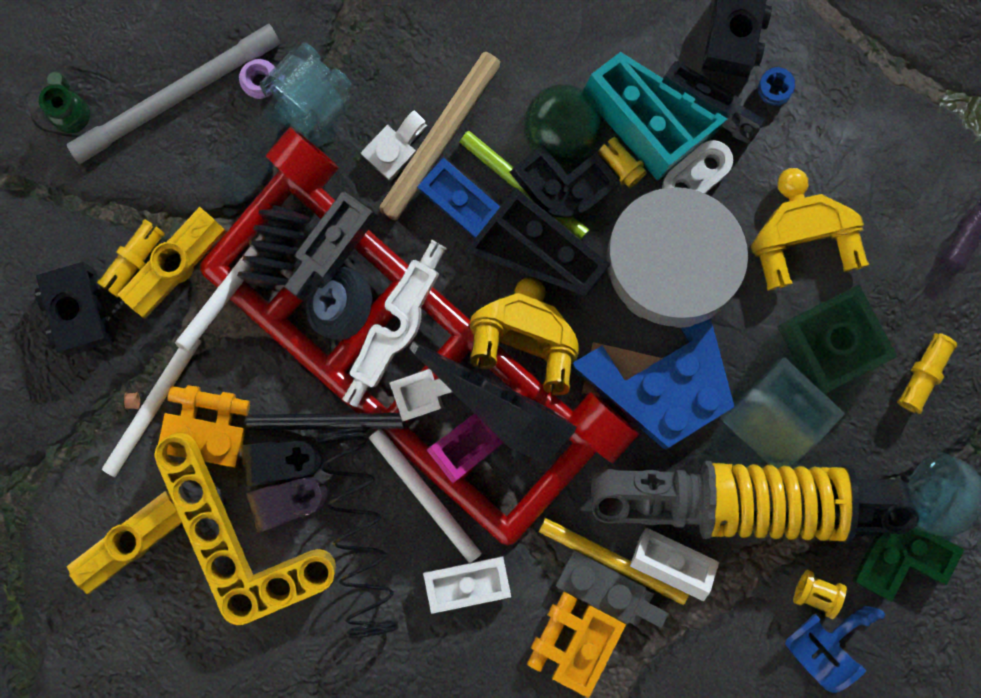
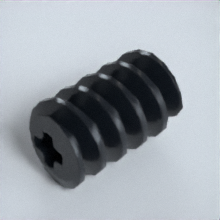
[237,203,311,293]

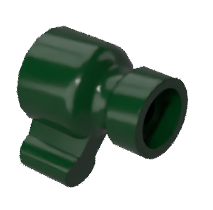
[39,72,90,134]

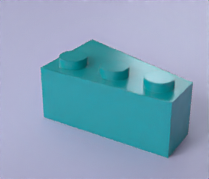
[582,52,727,181]

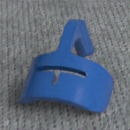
[785,606,885,693]

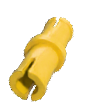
[96,219,165,298]
[897,333,958,414]

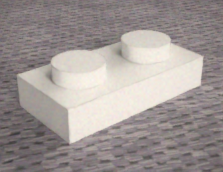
[630,528,719,601]
[423,556,511,614]

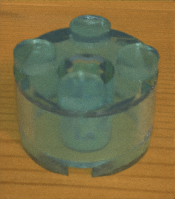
[260,42,352,139]

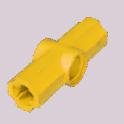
[117,207,227,319]
[66,491,182,594]

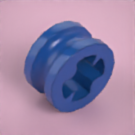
[758,67,795,106]

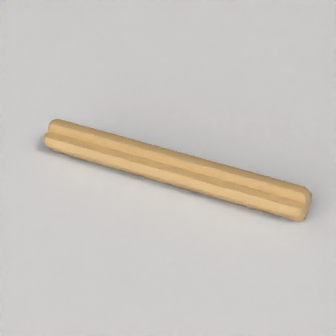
[379,52,500,220]

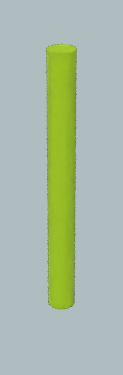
[459,131,589,240]

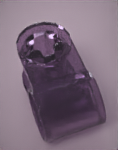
[245,477,328,533]

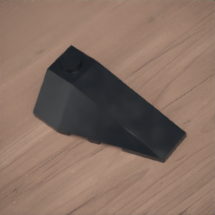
[409,341,577,464]

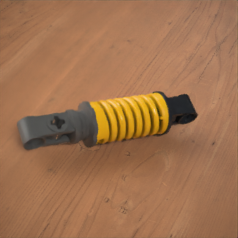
[591,461,919,544]

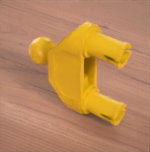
[751,168,869,291]
[470,277,579,395]

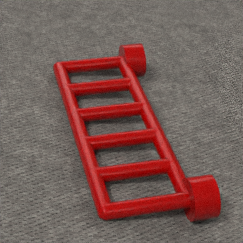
[200,126,639,545]

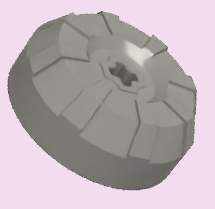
[606,187,748,328]

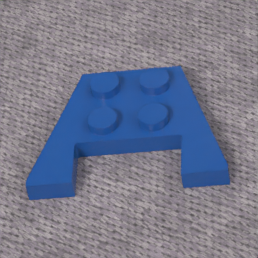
[571,318,734,450]

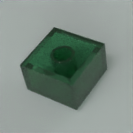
[777,285,898,397]

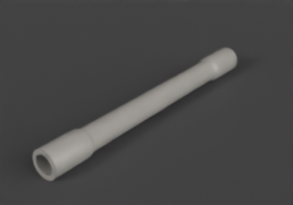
[66,23,281,164]

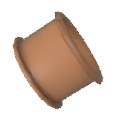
[124,392,140,410]

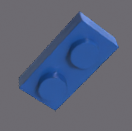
[417,157,500,239]

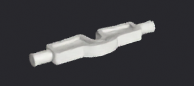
[342,240,447,407]

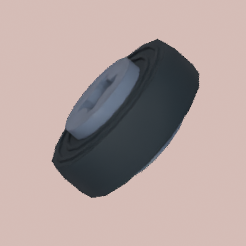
[306,267,372,339]

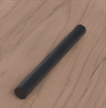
[246,413,406,430]

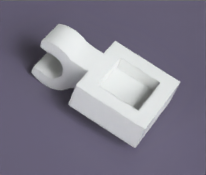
[361,111,427,182]
[390,369,452,421]

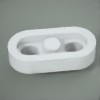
[662,140,733,194]

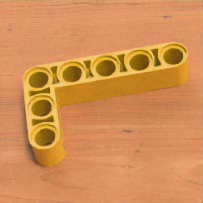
[154,433,336,625]

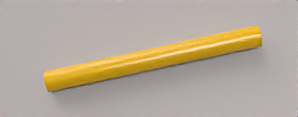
[539,518,689,605]

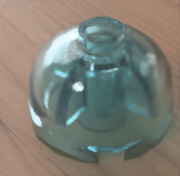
[908,452,981,537]

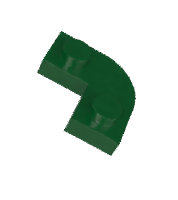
[852,526,965,602]

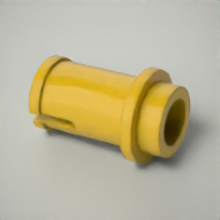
[597,137,647,188]

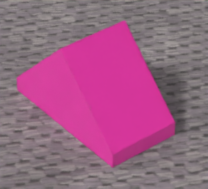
[427,413,504,483]

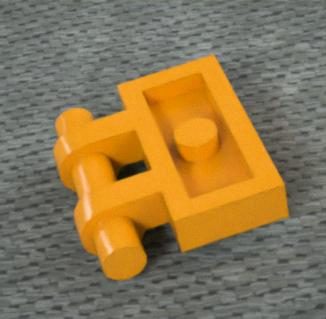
[158,385,250,468]
[527,592,626,698]

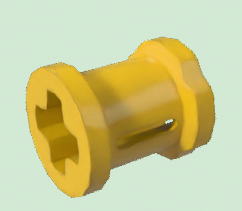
[793,570,847,619]

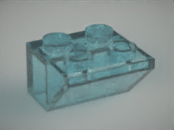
[721,357,845,469]

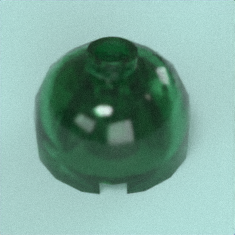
[524,84,601,165]

